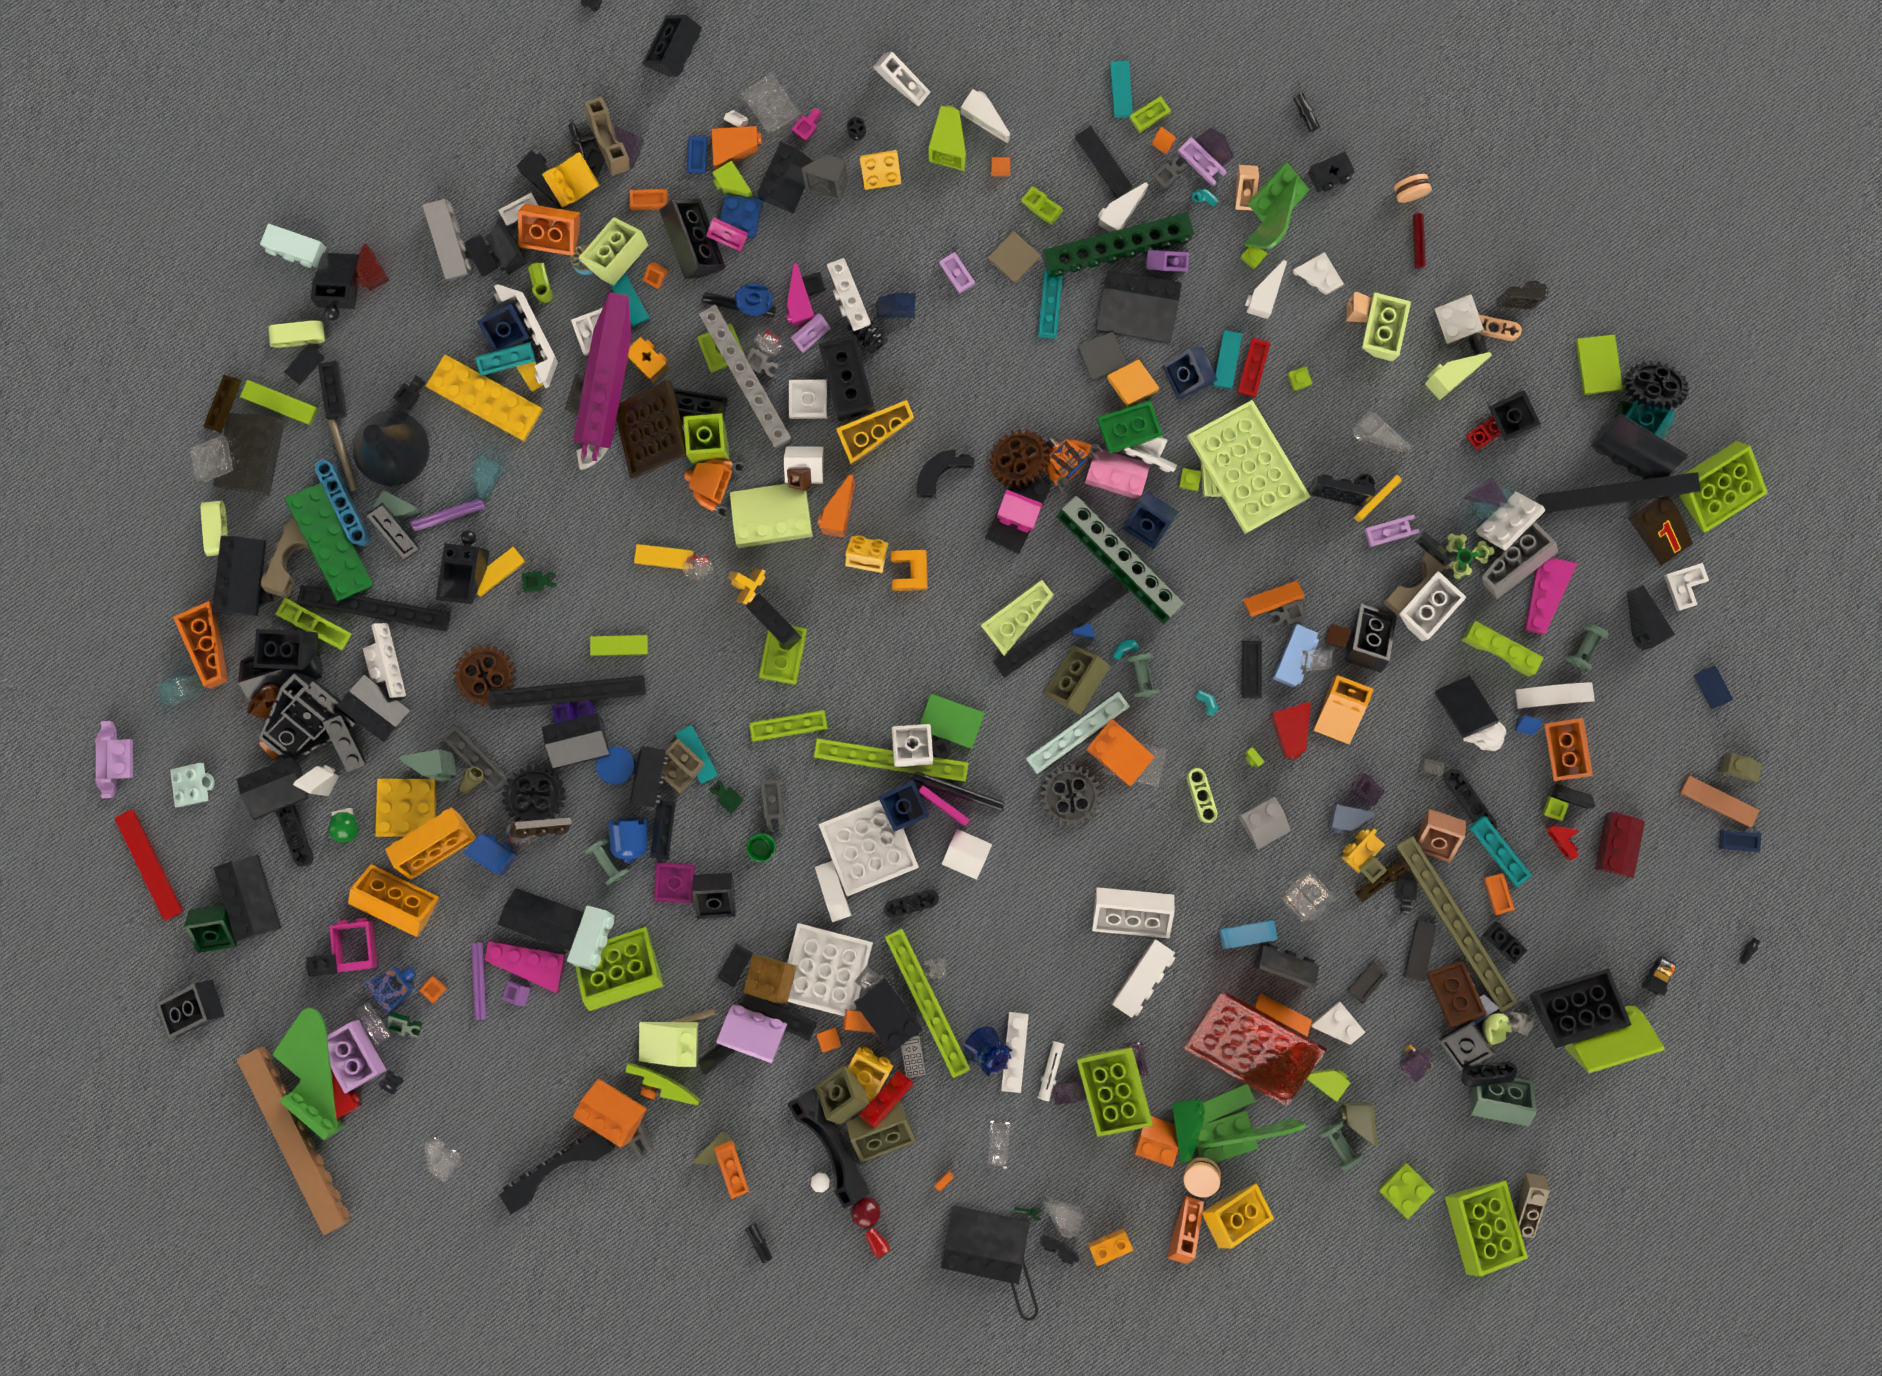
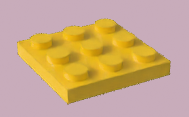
[375,779,437,837]

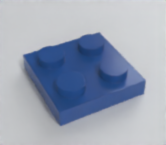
[720,194,763,238]

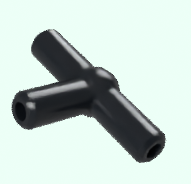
[568,123,596,158]

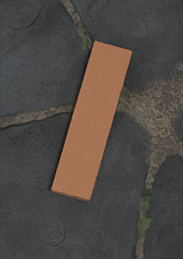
[1679,775,1760,828]

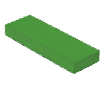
[1201,1083,1256,1125]

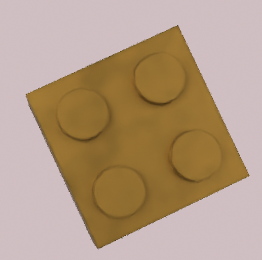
[743,955,797,1004]

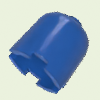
[608,818,648,863]

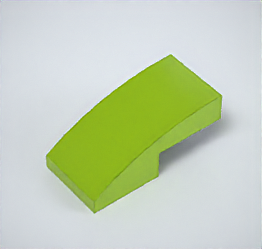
[1021,186,1063,225]

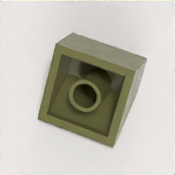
[815,1066,870,1125]

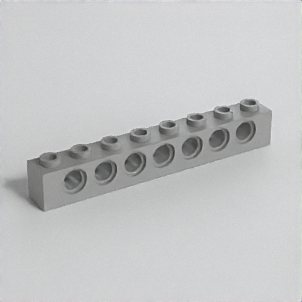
[699,304,792,449]

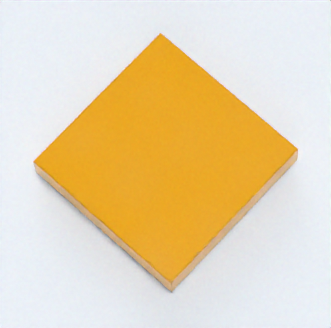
[1107,359,1160,408]

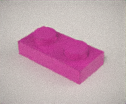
[706,218,748,252]

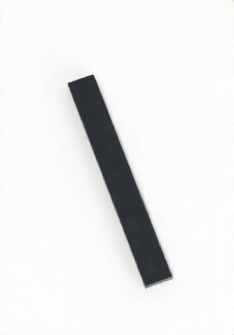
[1538,472,1701,514]
[993,577,1129,678]
[297,585,451,632]
[489,675,646,710]

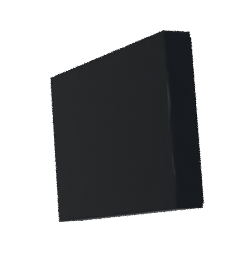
[1435,675,1499,738]

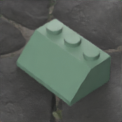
[400,749,457,782]
[1470,1072,1537,1126]

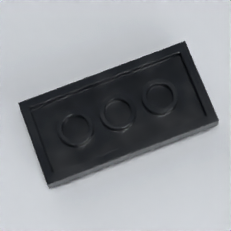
[985,471,1052,555]

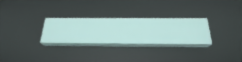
[1026,692,1130,774]

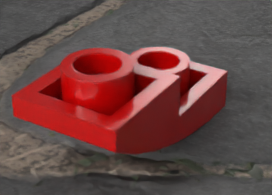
[1465,416,1501,451]

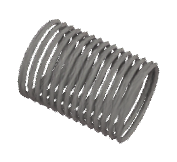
[1421,758,1444,776]

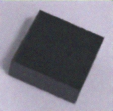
[802,272,826,296]

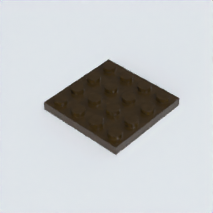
[616,380,686,478]

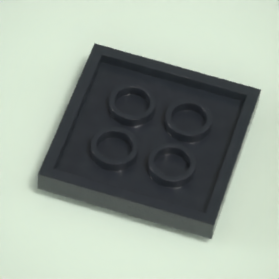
[1307,475,1375,507]

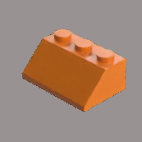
[518,204,580,256]
[1545,718,1593,781]
[1242,992,1312,1057]
[573,1079,647,1147]

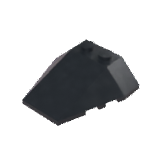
[258,673,356,760]

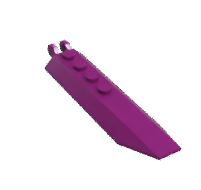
[573,292,631,461]

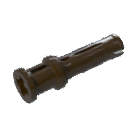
[1355,857,1411,903]

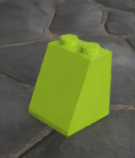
[928,105,966,171]
[684,413,730,464]

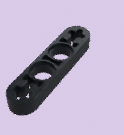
[1443,769,1497,829]
[276,804,314,867]

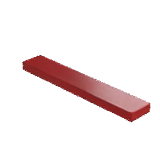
[114,809,184,921]

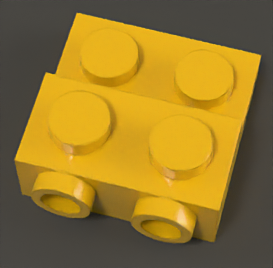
[848,1047,893,1102]

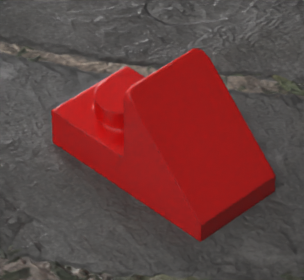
[1544,826,1580,860]

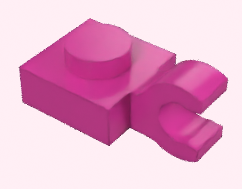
[791,108,822,143]

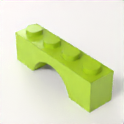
[1461,621,1544,677]

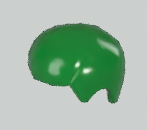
[328,812,359,843]
[746,833,776,862]

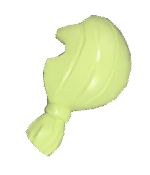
[1482,1013,1512,1047]

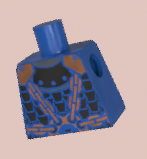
[365,967,416,1013]

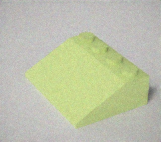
[730,483,813,548]

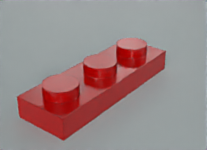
[1237,338,1271,398]
[860,1071,914,1128]

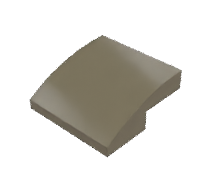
[661,738,705,795]

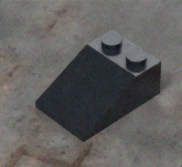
[1627,585,1675,651]
[1345,604,1397,673]
[854,978,922,1053]
[156,980,225,1040]

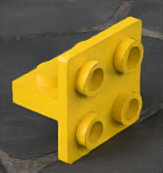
[860,150,901,190]
[845,536,889,573]
[727,568,766,604]

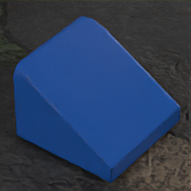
[1072,624,1095,640]
[1516,715,1542,735]

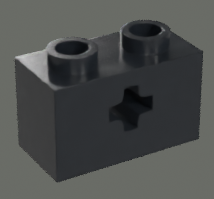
[1308,151,1355,192]

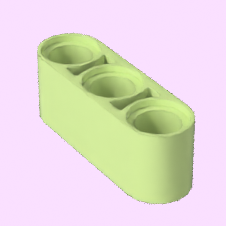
[268,321,325,348]
[201,500,228,557]
[1186,768,1218,823]

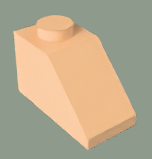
[1235,165,1259,211]
[1346,292,1372,322]

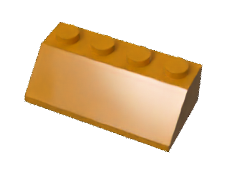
[385,807,476,880]
[348,864,439,937]

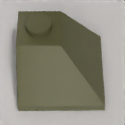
[1340,1101,1378,1146]

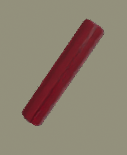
[1413,213,1426,269]

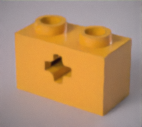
[628,337,669,383]
[1088,1228,1134,1266]

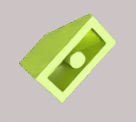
[712,161,753,198]
[1302,1069,1351,1102]

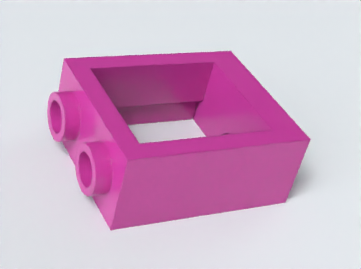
[329,918,378,972]

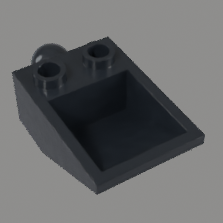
[311,253,361,321]
[436,530,490,604]

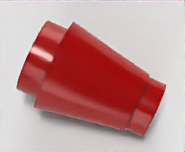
[864,1228,891,1259]

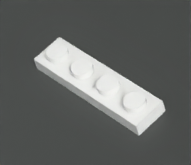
[1001,1012,1029,1093]

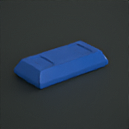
[687,136,708,174]

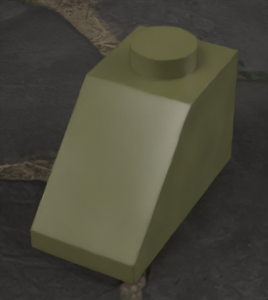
[1719,753,1762,783]
[693,1131,739,1164]

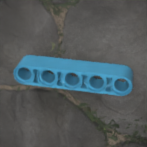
[315,460,370,547]

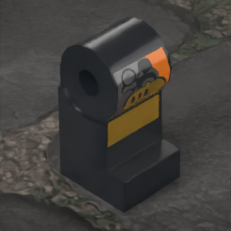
[1642,956,1676,996]

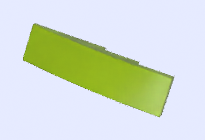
[276,598,352,651]
[625,1063,701,1106]

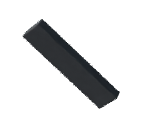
[1075,126,1132,198]
[740,994,818,1041]

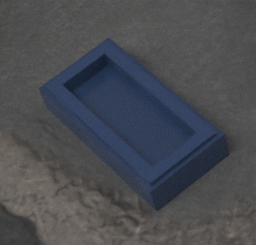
[1719,829,1761,853]

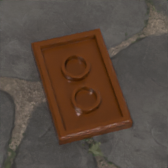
[1426,960,1487,1029]

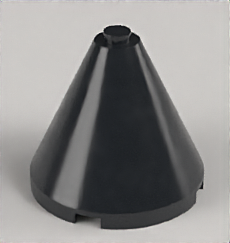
[353,411,430,486]

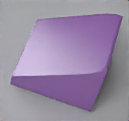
[502,981,530,1006]

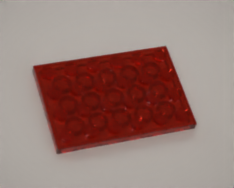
[1184,990,1327,1106]

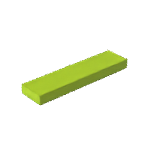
[240,380,318,426]
[749,710,828,742]

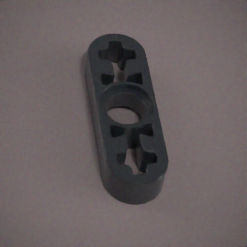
[884,890,939,918]
[1461,1062,1517,1087]

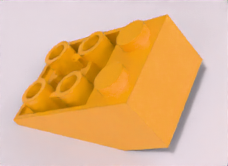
[1313,675,1374,745]

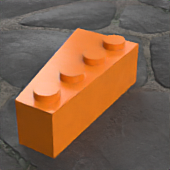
[173,601,228,689]

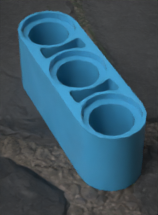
[1219,920,1278,949]

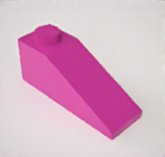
[785,263,815,328]

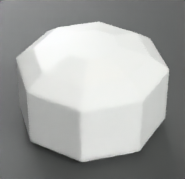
[811,1172,830,1192]

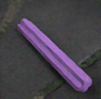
[411,499,485,531]
[471,942,486,1020]

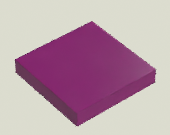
[654,862,696,904]

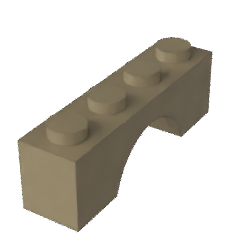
[584,97,629,176]
[261,517,308,598]
[1382,552,1453,617]

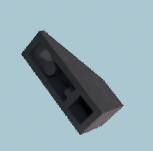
[516,150,562,209]

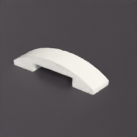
[1515,682,1595,709]

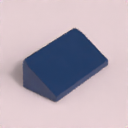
[1694,666,1733,709]

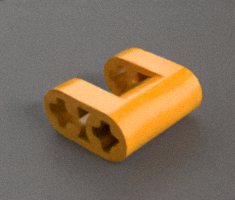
[890,550,928,591]

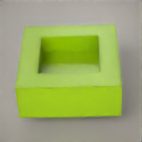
[1240,247,1267,270]
[1287,367,1313,391]
[1179,468,1202,491]
[1244,747,1264,768]
[1542,796,1569,821]

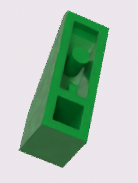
[1172,1100,1205,1163]

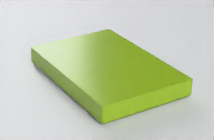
[1575,335,1623,395]
[758,626,808,685]

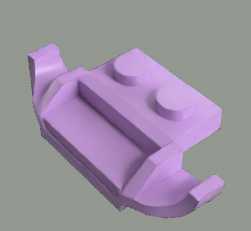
[95,721,133,798]

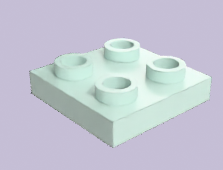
[170,763,214,807]

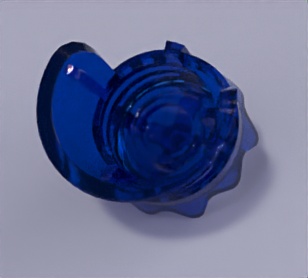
[963,1026,1013,1077]

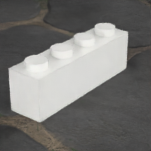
[1111,939,1175,1018]

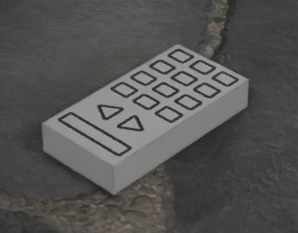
[901,1035,926,1078]

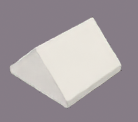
[784,446,824,484]
[942,829,992,880]

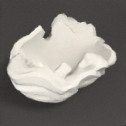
[1463,721,1506,751]

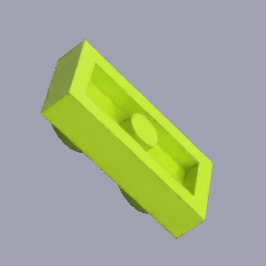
[1129,96,1171,134]

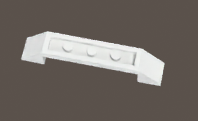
[494,284,558,388]

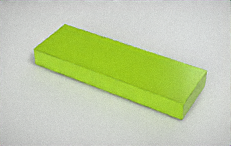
[590,635,649,656]

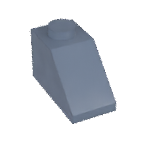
[1328,804,1375,835]

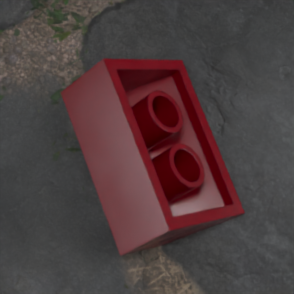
[1595,812,1645,878]

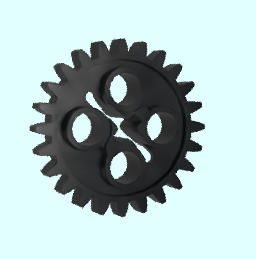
[1624,361,1689,411]
[502,765,566,822]

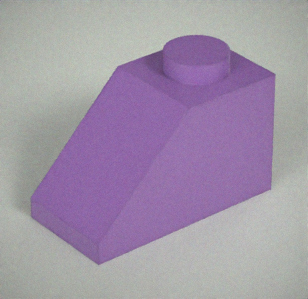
[1146,250,1190,272]

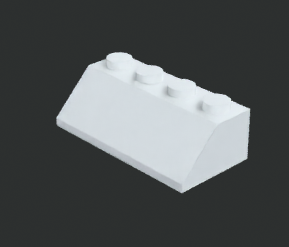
[1092,887,1175,938]

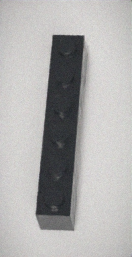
[787,1088,870,1208]
[499,1130,615,1215]

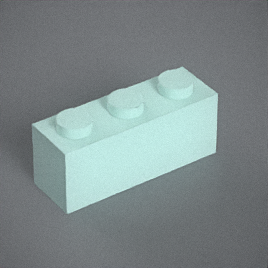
[260,224,327,268]
[567,906,614,971]

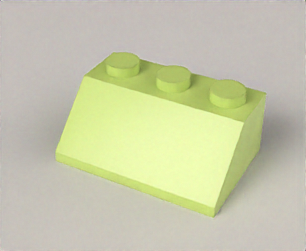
[579,217,648,286]
[1362,292,1411,362]

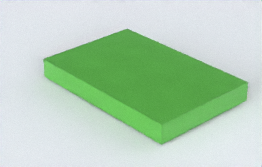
[920,694,985,749]

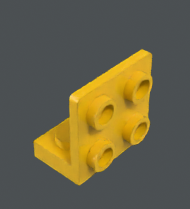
[542,152,599,208]
[1341,828,1385,873]

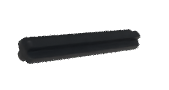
[702,292,776,318]

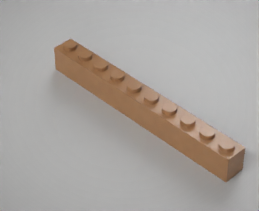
[236,1047,350,1236]

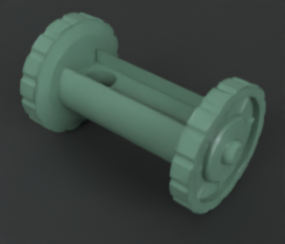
[1566,623,1609,671]
[1127,653,1160,698]
[585,837,629,886]
[1319,1120,1364,1171]

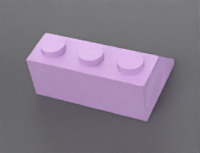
[716,1004,787,1063]
[327,1020,387,1093]

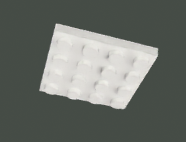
[819,800,919,896]
[787,923,873,1016]

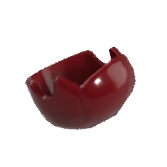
[850,1197,881,1228]

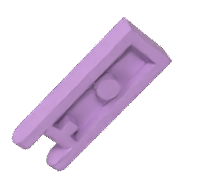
[1177,137,1227,186]
[1364,515,1420,548]

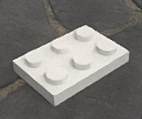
[1476,491,1545,551]

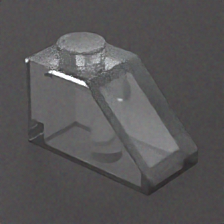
[987,1121,1010,1169]

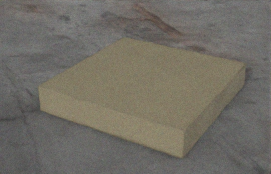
[988,231,1041,284]

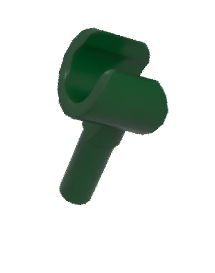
[1014,1207,1042,1221]

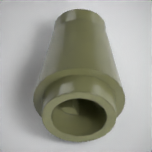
[459,767,484,794]

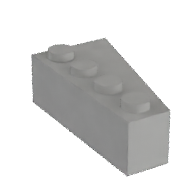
[423,199,472,281]
[1482,522,1558,599]

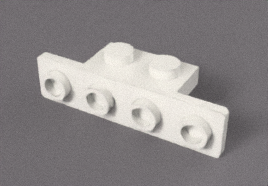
[827,258,871,331]
[1124,438,1177,472]
[363,623,406,698]

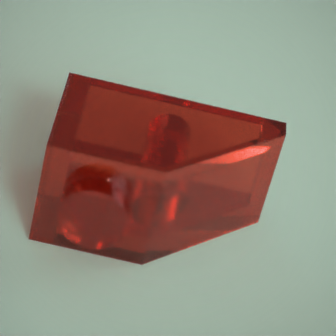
[355,243,389,291]

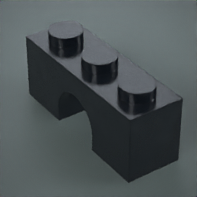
[746,593,802,651]

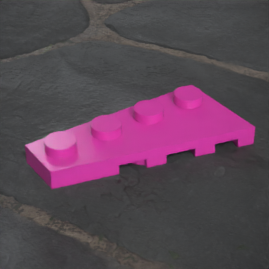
[1524,558,1578,634]
[485,941,566,993]

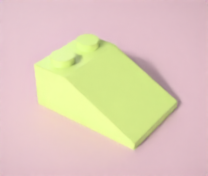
[1425,352,1492,400]
[639,1022,698,1067]

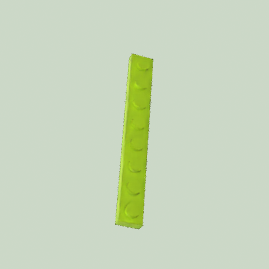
[814,738,969,782]
[885,929,971,1078]

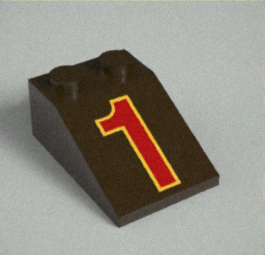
[1628,497,1693,565]

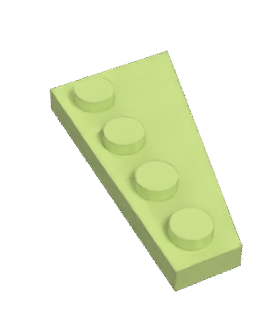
[981,580,1054,656]

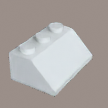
[1399,571,1466,641]

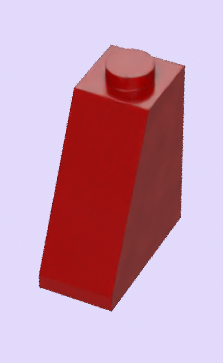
[1270,702,1311,760]

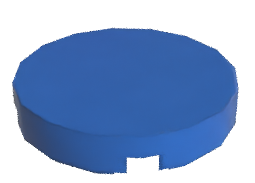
[735,283,773,316]
[596,746,635,785]

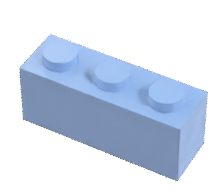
[1272,624,1319,688]

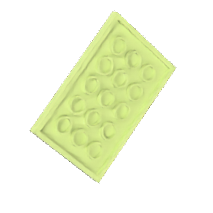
[1187,400,1311,534]

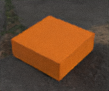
[419,976,448,1003]
[934,1170,953,1191]

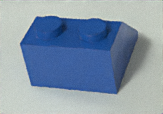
[463,833,517,874]

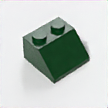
[184,904,237,953]

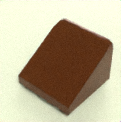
[787,468,812,491]
[1325,624,1351,649]

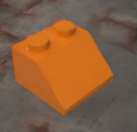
[1133,1116,1179,1167]

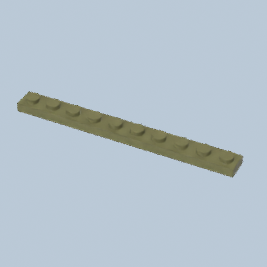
[1395,836,1518,1013]

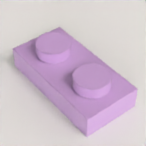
[939,252,975,295]
[791,313,831,353]

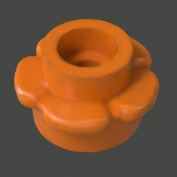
[640,1085,659,1100]

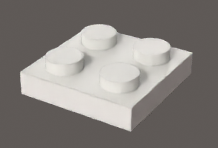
[1435,294,1484,345]
[789,380,827,419]

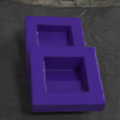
[552,700,595,724]

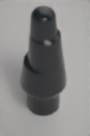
[1740,937,1760,965]

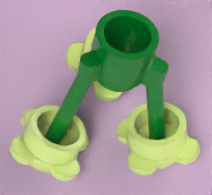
[1446,533,1495,579]

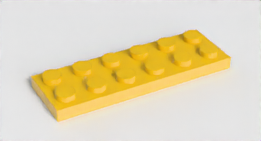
[426,354,543,442]

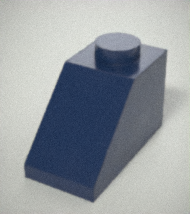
[877,293,916,318]

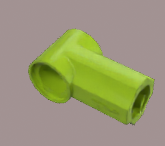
[528,263,553,303]

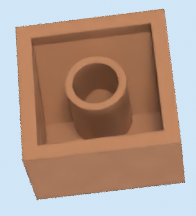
[1416,809,1466,863]

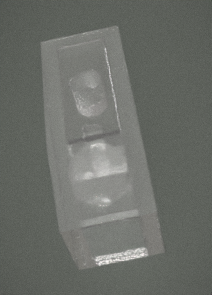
[1352,409,1413,454]

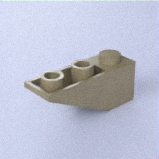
[1517,1173,1550,1238]

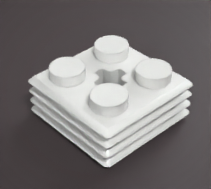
[892,724,933,767]

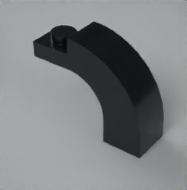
[917,450,975,498]

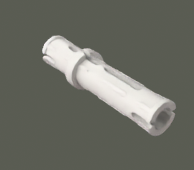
[1037,1041,1065,1101]

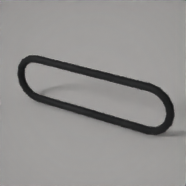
[1010,1259,1038,1321]

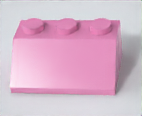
[1085,449,1150,500]

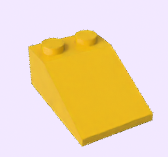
[1201,1183,1274,1249]

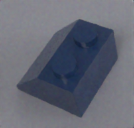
[477,302,530,351]
[1162,346,1217,400]
[1122,492,1178,549]
[878,781,929,832]

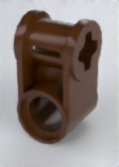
[247,684,279,720]

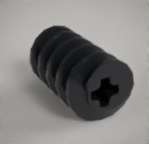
[847,316,888,353]

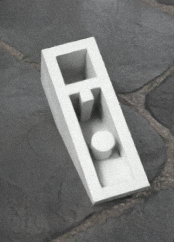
[873,52,930,106]
[961,89,1010,143]
[1098,182,1149,232]
[1245,260,1287,319]
[293,765,339,796]
[815,861,852,922]

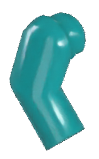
[1191,189,1219,207]
[1111,639,1139,661]
[1195,689,1218,716]

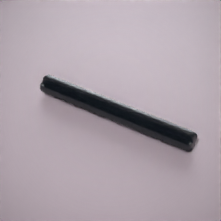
[913,772,1005,812]

